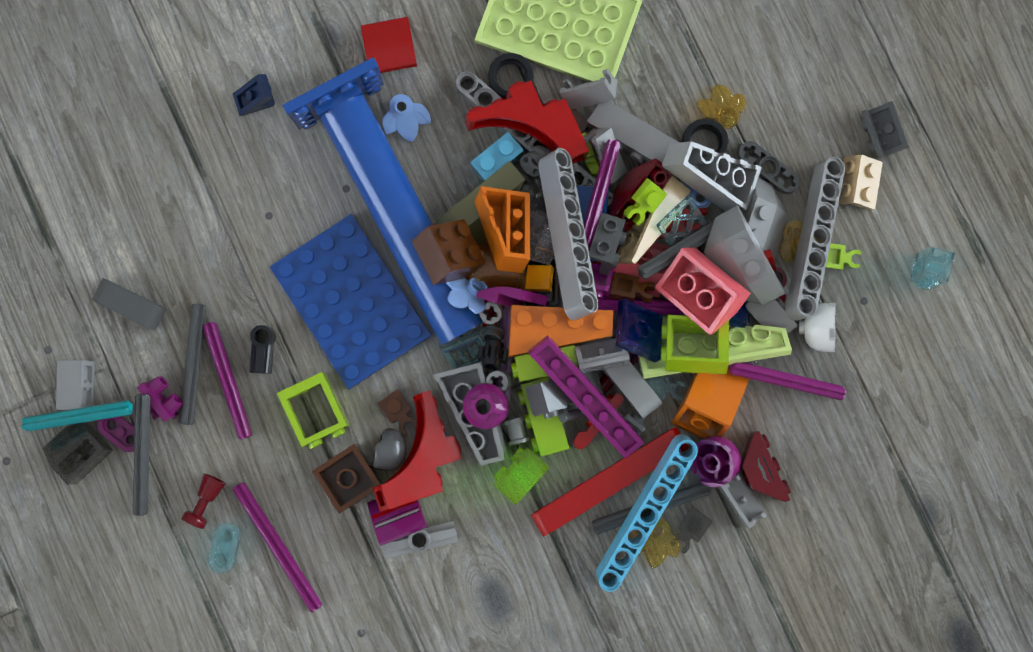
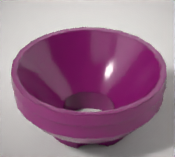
[463,383,509,429]

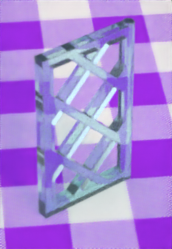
[656,195,708,255]

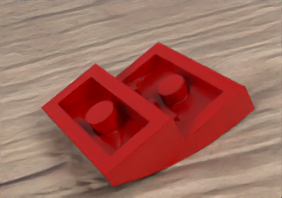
[361,17,417,73]

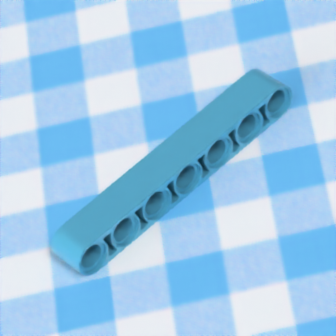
[596,434,698,592]

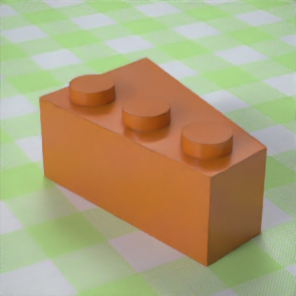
[474,186,530,273]

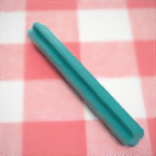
[21,400,133,431]

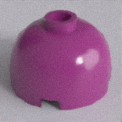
[690,436,741,487]

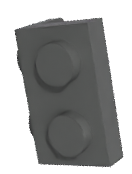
[860,101,910,158]
[589,213,627,276]

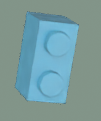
[470,132,524,182]

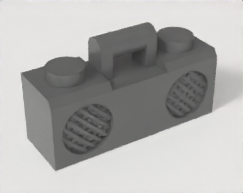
[525,371,604,423]

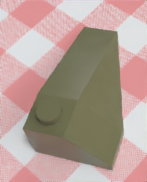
[433,161,526,253]

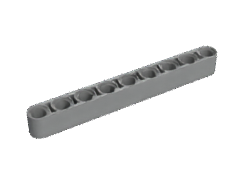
[456,71,613,208]

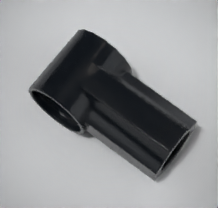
[250,325,276,374]

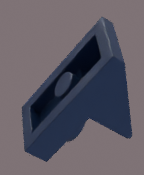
[233,74,275,116]

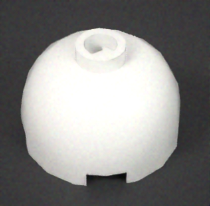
[799,303,836,352]

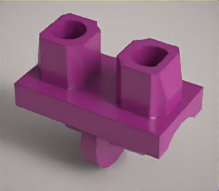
[136,376,183,422]

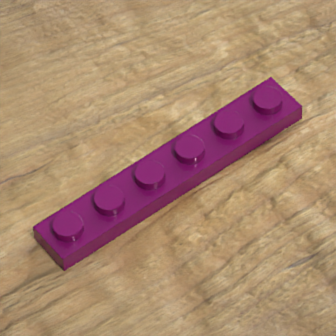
[528,335,644,458]

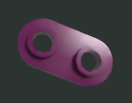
[97,416,134,452]

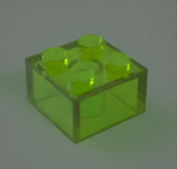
[493,447,550,505]

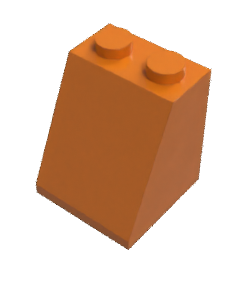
[671,367,749,439]

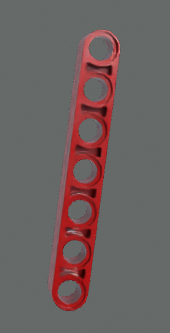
[530,426,689,537]

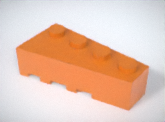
[508,305,613,358]

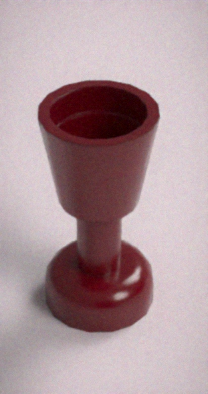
[181,473,226,529]

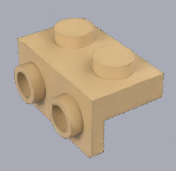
[838,155,883,210]

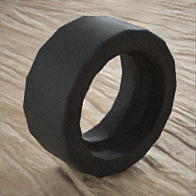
[488,53,534,100]
[681,118,729,153]

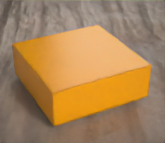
[525,265,554,292]

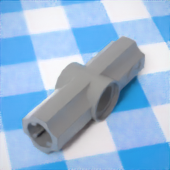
[382,521,459,559]

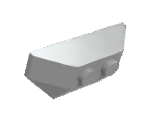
[741,178,790,260]
[704,205,786,305]

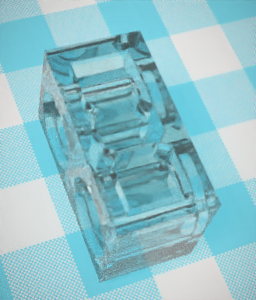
[909,247,955,290]

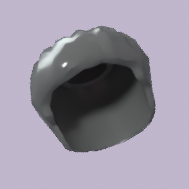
[370,428,407,471]

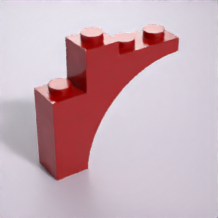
[465,81,589,164]
[373,390,462,512]

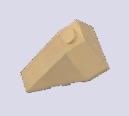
[618,176,690,264]

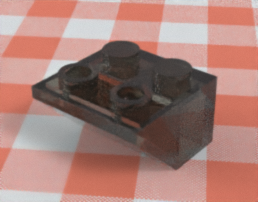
[43,422,113,485]

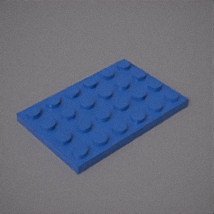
[270,214,431,390]

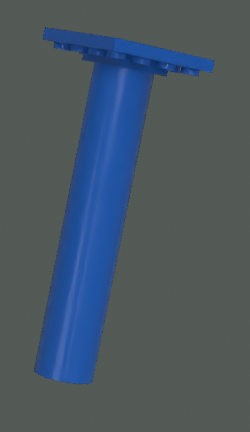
[282,57,484,345]

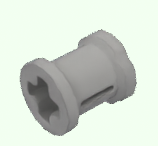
[479,301,504,325]
[486,370,512,391]
[503,417,530,446]

